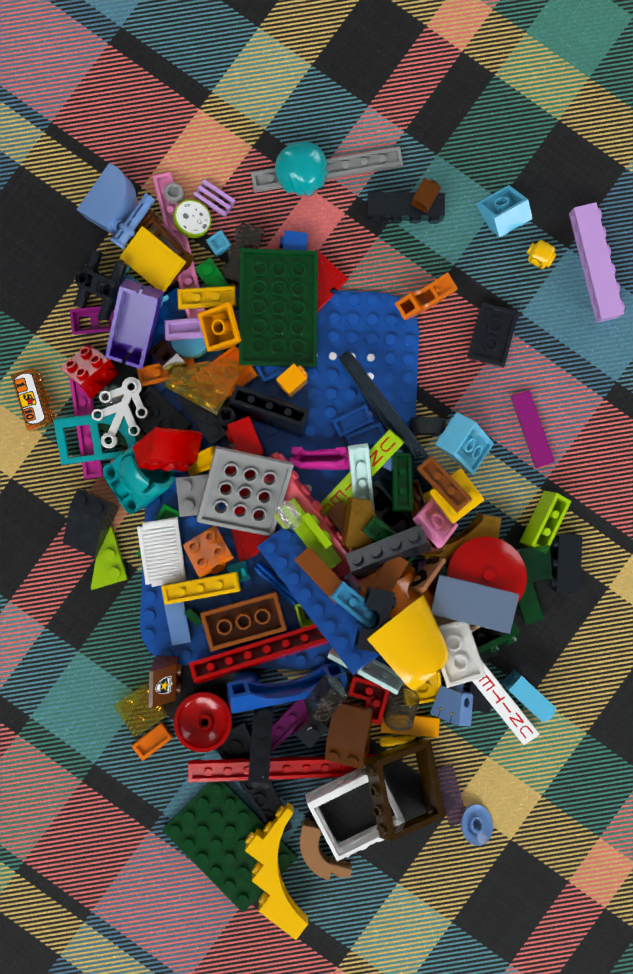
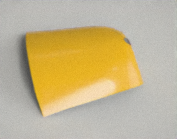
[367,595,449,691]

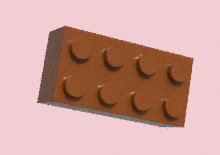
[200,591,287,652]

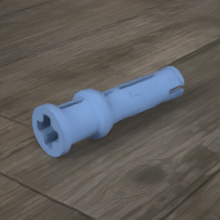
[109,193,156,250]

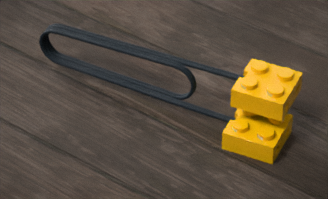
[339,351,485,524]

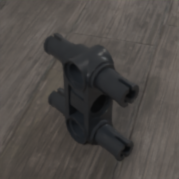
[74,249,128,321]

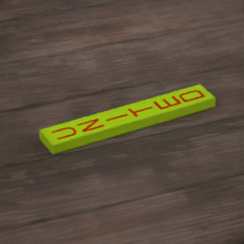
[320,429,404,516]

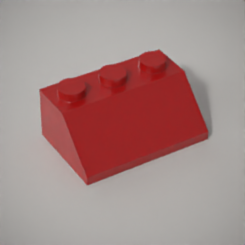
[132,427,203,472]

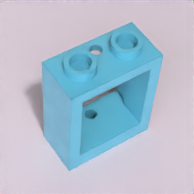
[501,669,557,723]

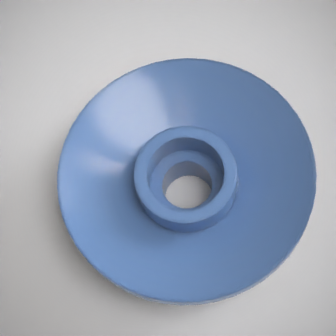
[461,805,493,846]

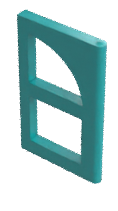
[53,409,136,465]

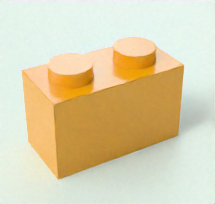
[276,364,308,398]

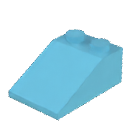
[435,412,494,475]

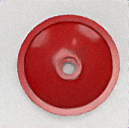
[174,692,232,752]

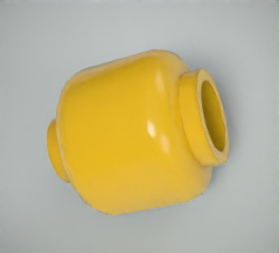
[527,240,557,269]

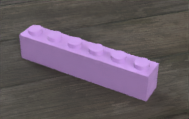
[569,202,625,323]

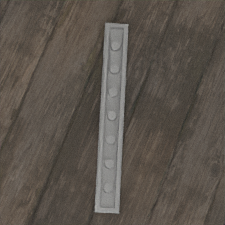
[251,146,403,193]

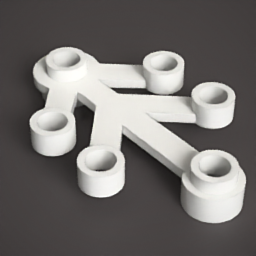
[92,377,148,448]

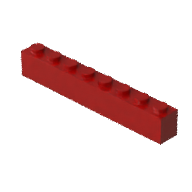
[189,624,328,683]

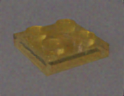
[113,683,168,738]

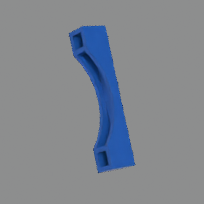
[227,662,347,713]

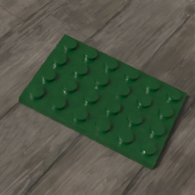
[239,248,318,368]
[162,781,298,913]

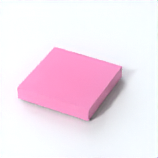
[413,498,458,549]

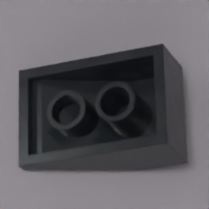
[63,488,120,558]

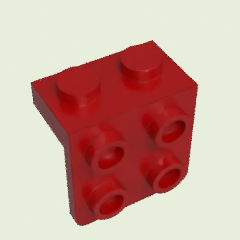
[61,345,119,399]

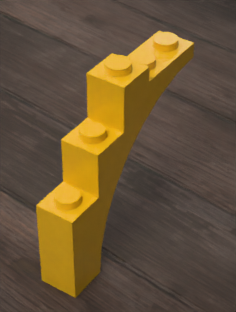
[245,802,308,940]

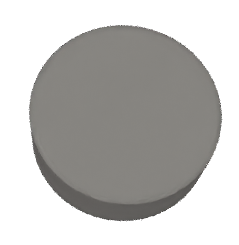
[164,183,184,204]

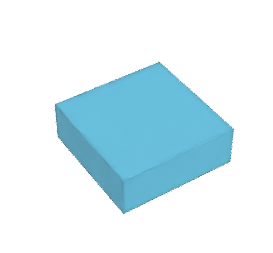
[206,230,232,257]

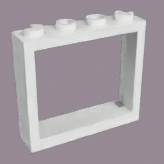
[305,764,405,861]

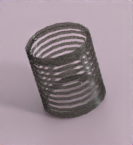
[383,685,420,731]

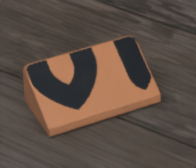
[409,558,446,596]

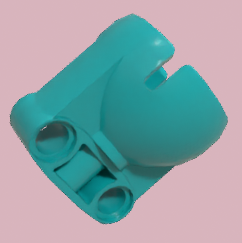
[103,442,175,514]

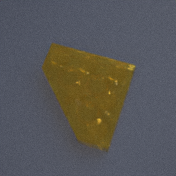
[164,357,244,415]

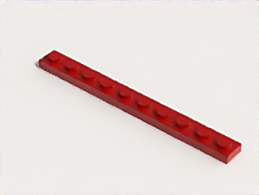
[188,754,383,783]

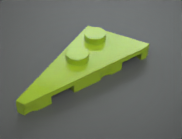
[91,524,128,590]

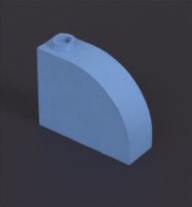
[77,163,136,236]

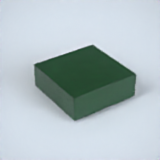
[184,607,202,627]

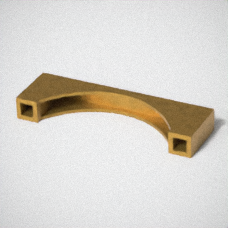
[341,497,502,562]

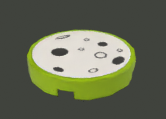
[173,200,212,238]

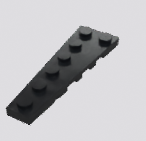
[216,721,293,833]

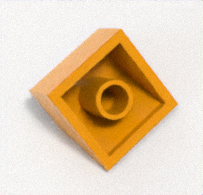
[197,302,241,352]

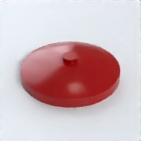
[446,537,527,603]

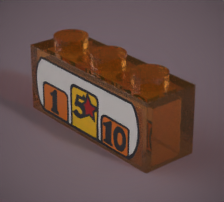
[11,368,55,432]

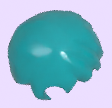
[275,142,328,196]

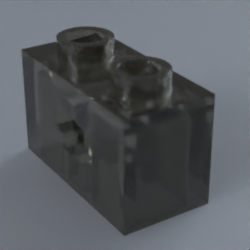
[304,675,347,722]

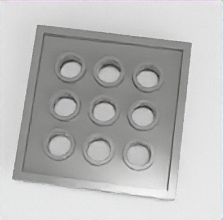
[196,446,294,536]

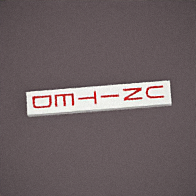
[473,658,540,745]

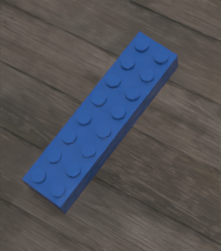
[257,524,380,676]

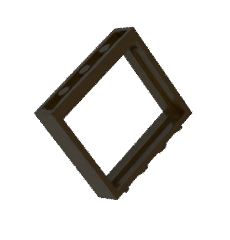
[364,738,446,842]

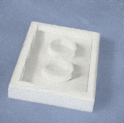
[439,621,486,688]

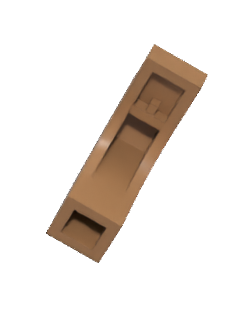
[300,819,352,880]

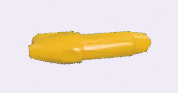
[379,735,416,747]

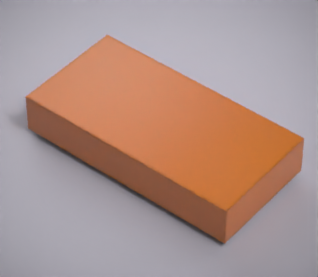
[131,721,174,761]

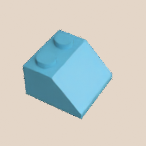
[476,185,533,237]

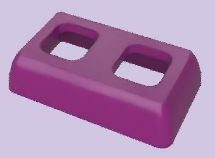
[70,306,114,335]

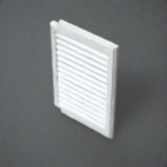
[137,517,186,587]

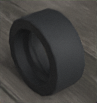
[409,417,446,435]

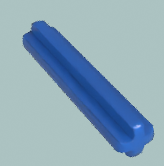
[254,562,299,607]

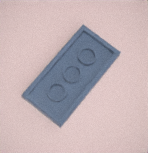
[431,575,519,634]

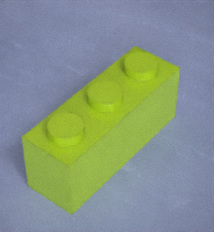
[520,491,571,553]

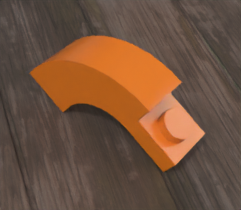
[394,272,458,320]

